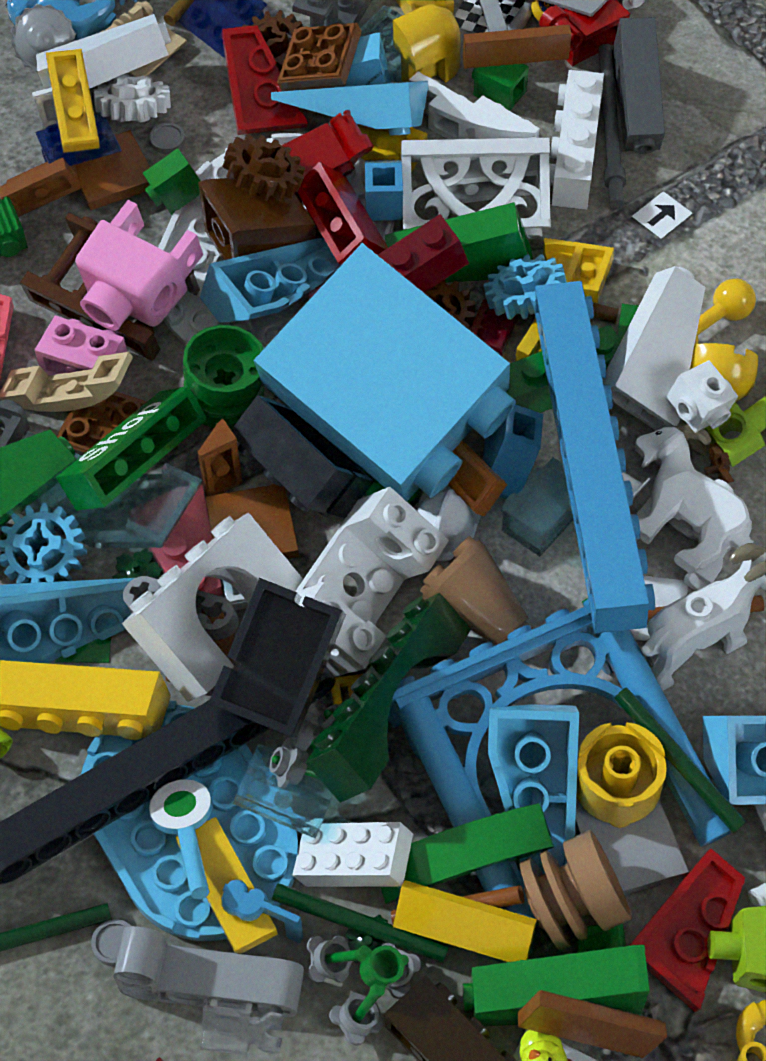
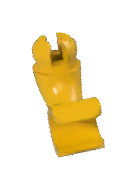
[736,1000,766,1061]

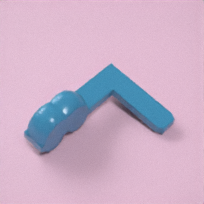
[221,879,304,943]

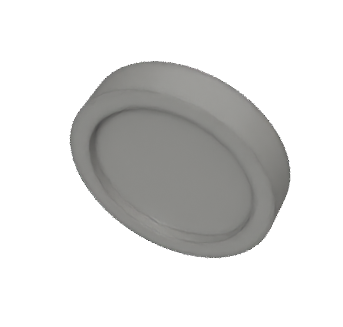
[149,123,185,154]
[91,919,131,966]

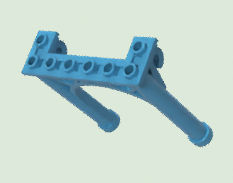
[388,599,732,926]

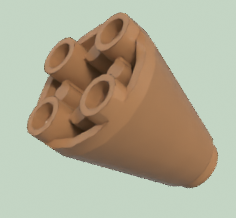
[420,536,533,645]

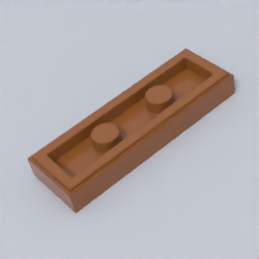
[463,25,571,69]
[518,990,667,1058]

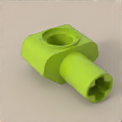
[704,396,766,467]

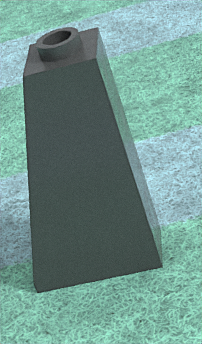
[612,17,665,154]

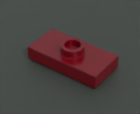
[470,299,518,357]

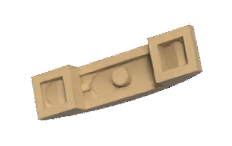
[0,352,133,412]

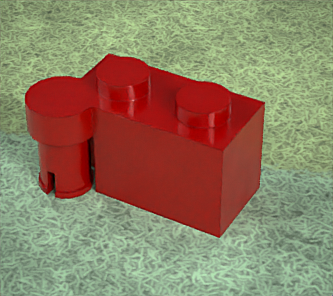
[539,0,630,67]
[282,110,374,177]

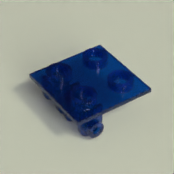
[178,0,267,58]
[35,113,121,166]

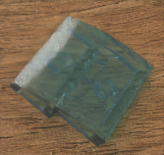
[233,743,333,838]

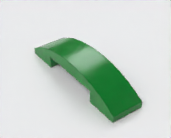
[381,803,554,904]

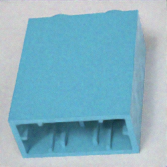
[253,243,516,501]

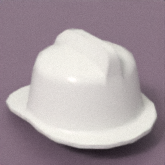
[416,485,481,562]

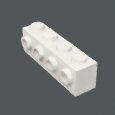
[549,70,604,210]

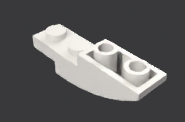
[409,71,540,139]

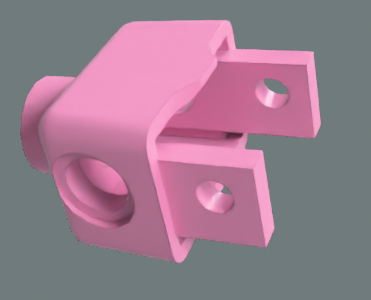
[75,200,203,331]

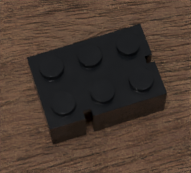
[231,395,374,518]
[209,578,346,738]

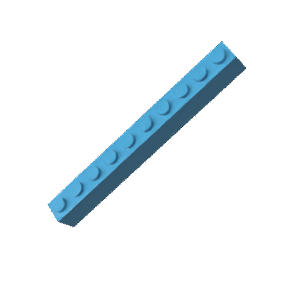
[535,281,655,633]

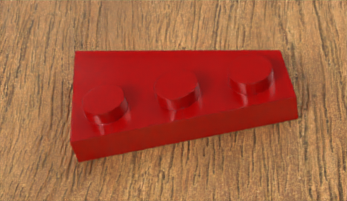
[222,25,308,135]
[628,848,745,1013]

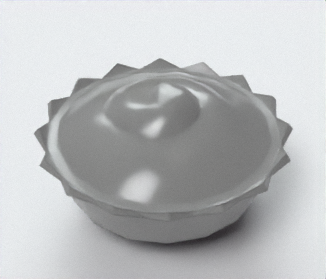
[10,4,76,72]

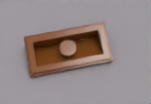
[198,419,243,496]

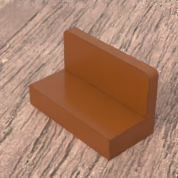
[0,152,82,217]

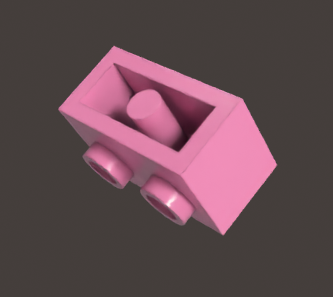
[35,315,127,375]

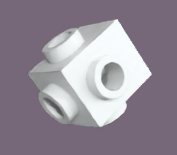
[667,360,738,433]

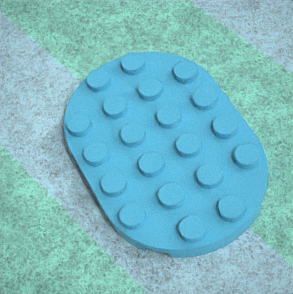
[79,701,299,941]

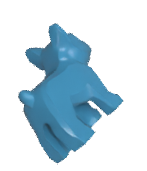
[6,0,116,41]

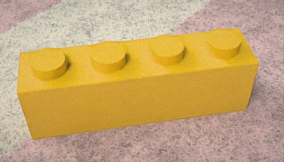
[0,660,171,740]

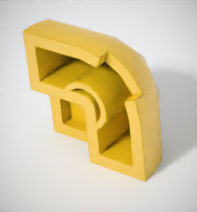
[393,3,461,83]

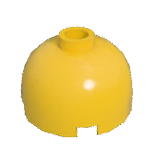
[690,343,759,403]

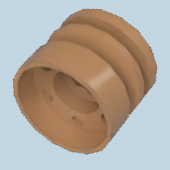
[519,829,632,951]

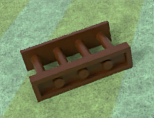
[20,212,200,361]

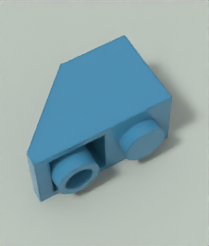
[365,159,403,221]
[483,405,544,502]

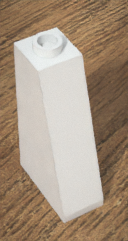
[36,14,171,89]
[602,266,706,430]

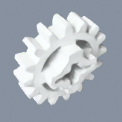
[93,75,171,123]

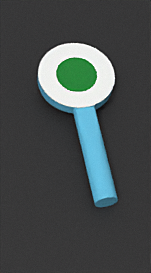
[149,779,212,899]

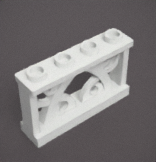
[401,138,551,239]

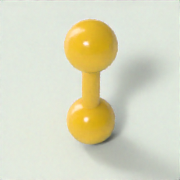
[695,278,756,344]

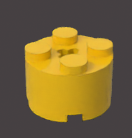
[576,722,667,828]

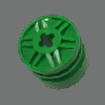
[183,325,265,429]

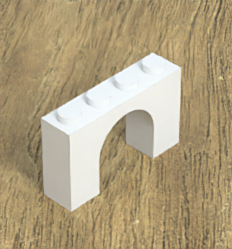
[121,512,303,702]

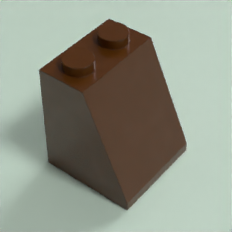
[198,178,319,260]

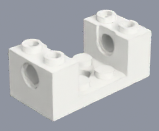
[295,487,449,677]

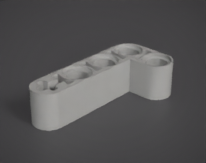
[113,926,304,1017]

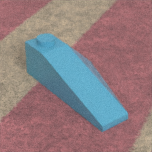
[271,81,428,136]
[200,237,341,323]
[0,578,140,664]
[488,704,579,874]
[702,715,766,805]

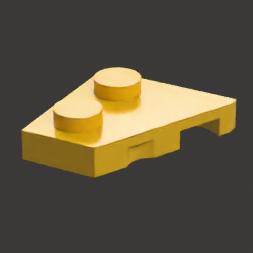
[543,238,614,303]

